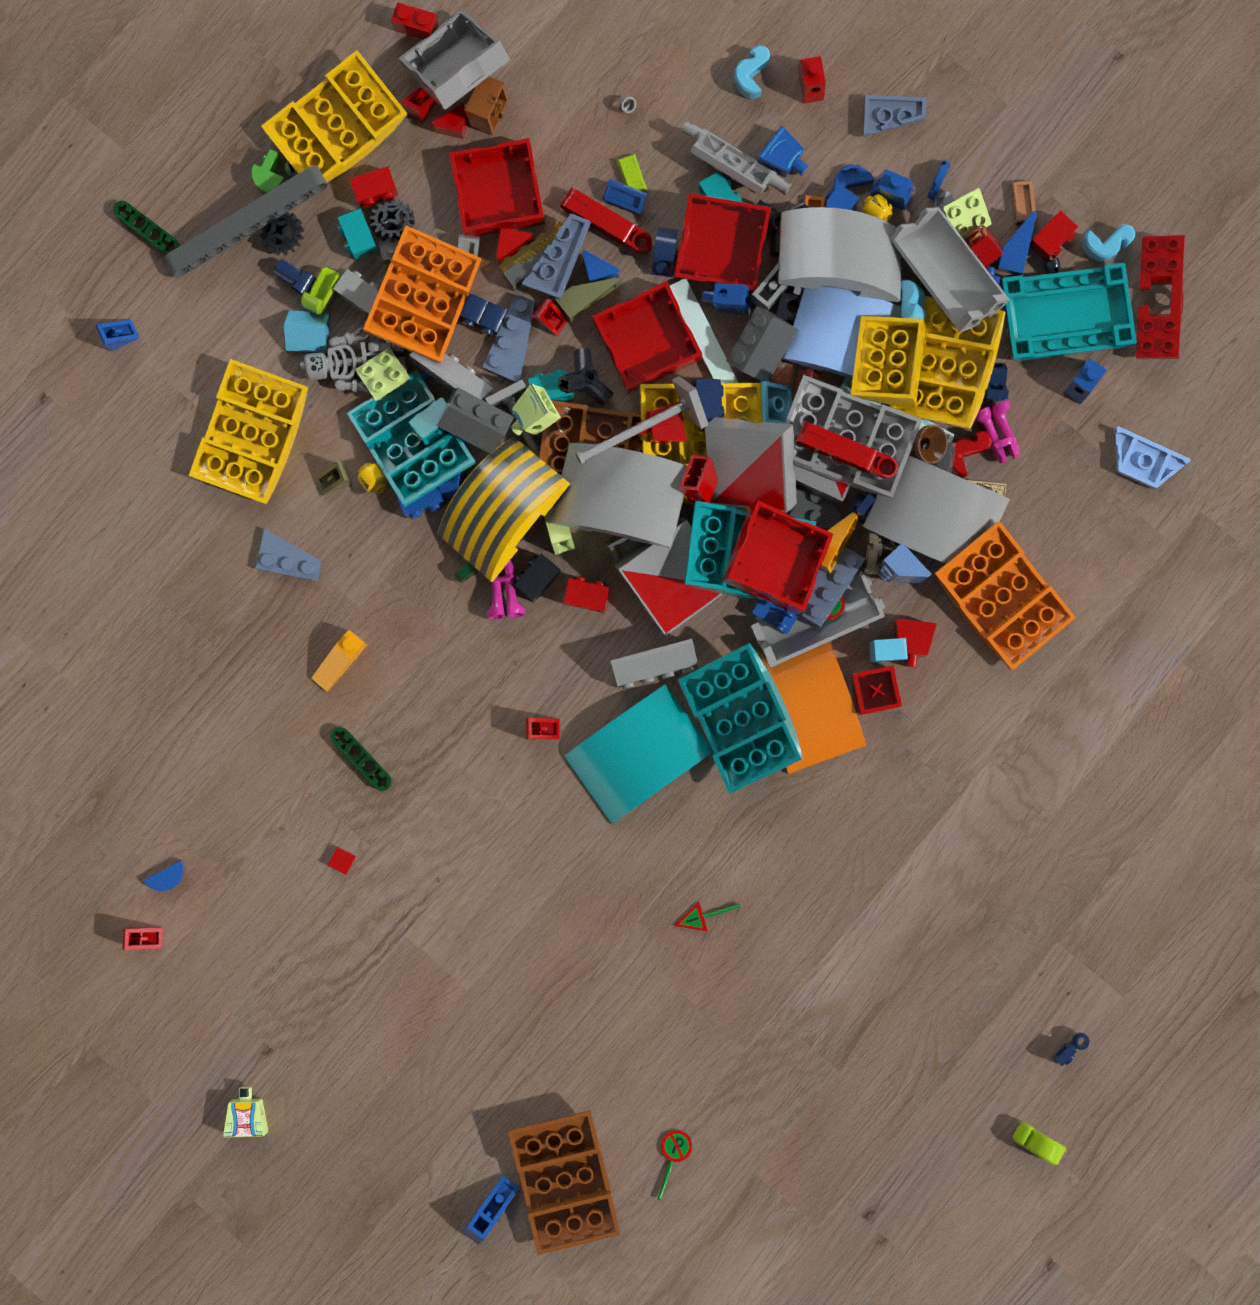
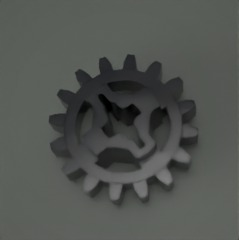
[370,198,415,243]
[259,212,305,256]

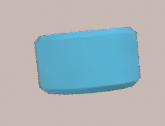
[734,45,770,99]
[1082,224,1135,262]
[889,280,926,321]

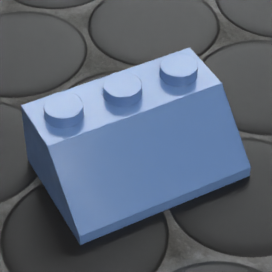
[878,543,931,584]

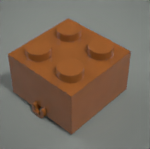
[464,77,509,135]

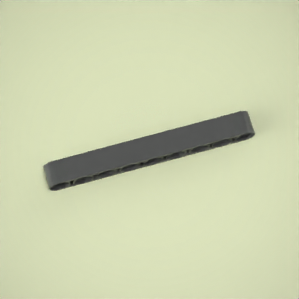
[164,165,328,278]

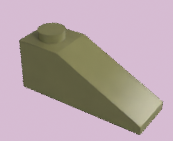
[555,278,619,323]

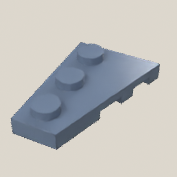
[863,95,926,137]
[256,529,322,582]

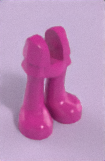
[975,400,1019,464]
[486,560,526,620]

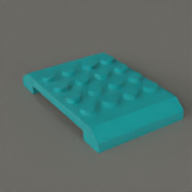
[1001,263,1137,361]

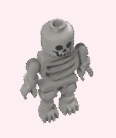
[300,327,407,394]

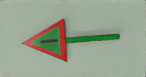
[674,902,742,932]

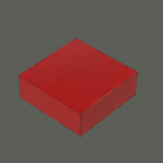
[328,847,357,875]

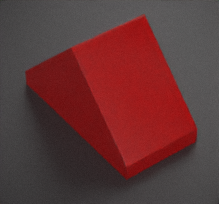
[402,87,436,123]
[431,103,468,139]
[496,228,533,265]
[531,299,568,336]
[526,718,560,740]
[122,926,163,950]

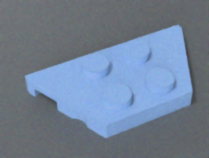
[1115,426,1191,490]

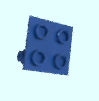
[752,600,800,634]

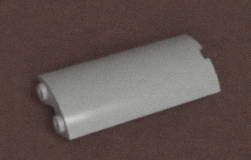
[890,207,1010,332]
[747,571,885,668]

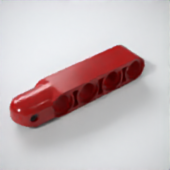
[559,188,652,254]
[795,422,898,479]

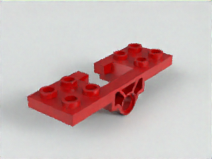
[1136,235,1185,359]

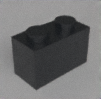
[515,553,561,603]

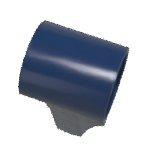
[273,259,316,295]

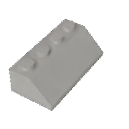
[410,352,494,402]
[611,639,698,690]

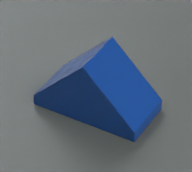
[582,250,620,283]
[95,319,140,351]

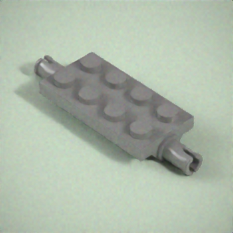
[681,120,792,195]

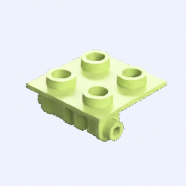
[943,187,992,239]
[355,347,411,401]

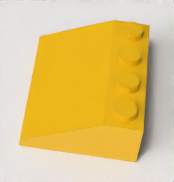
[851,316,926,407]

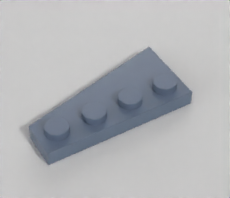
[522,214,591,300]
[483,293,535,383]
[803,547,865,628]

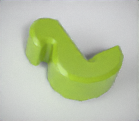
[301,267,342,315]
[1012,1121,1066,1165]

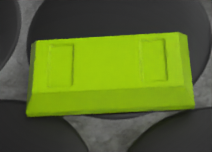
[616,154,648,193]

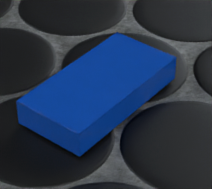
[602,179,648,214]

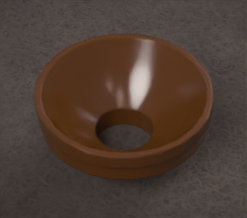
[914,425,948,464]

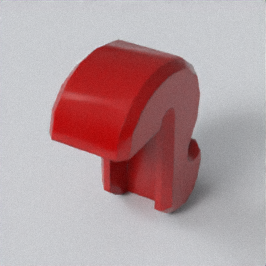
[952,431,992,478]

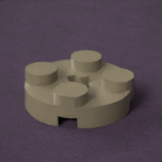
[864,532,882,574]

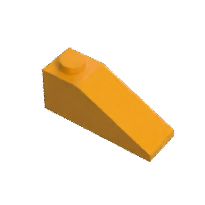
[819,512,860,574]
[311,630,368,692]

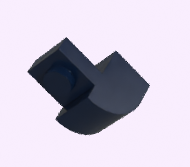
[651,227,678,277]
[983,363,1009,402]
[847,493,875,524]

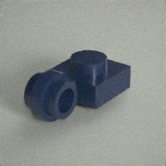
[1052,1032,1090,1066]

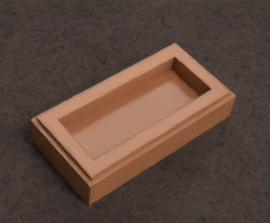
[1011,180,1037,224]

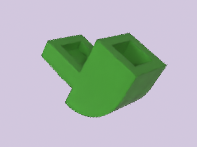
[252,149,285,194]

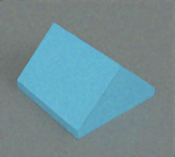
[284,310,330,354]
[761,381,792,424]

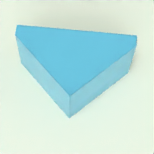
[869,638,908,663]

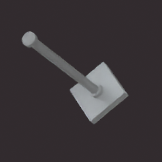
[575,376,709,465]
[485,380,540,457]

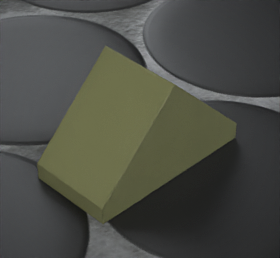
[315,461,352,496]

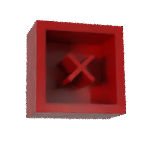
[850,665,902,716]

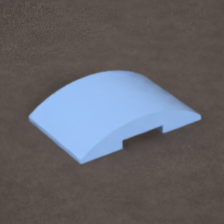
[783,285,901,380]

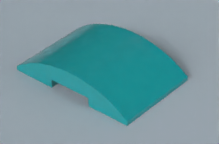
[347,370,476,507]
[684,501,816,600]
[678,643,803,794]
[564,684,713,824]

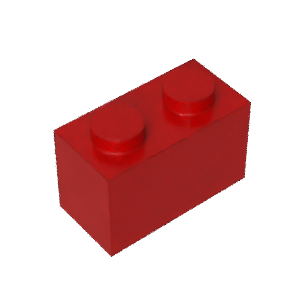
[391,2,438,40]
[350,166,398,208]
[1029,210,1078,262]
[968,225,1003,267]
[564,576,610,613]

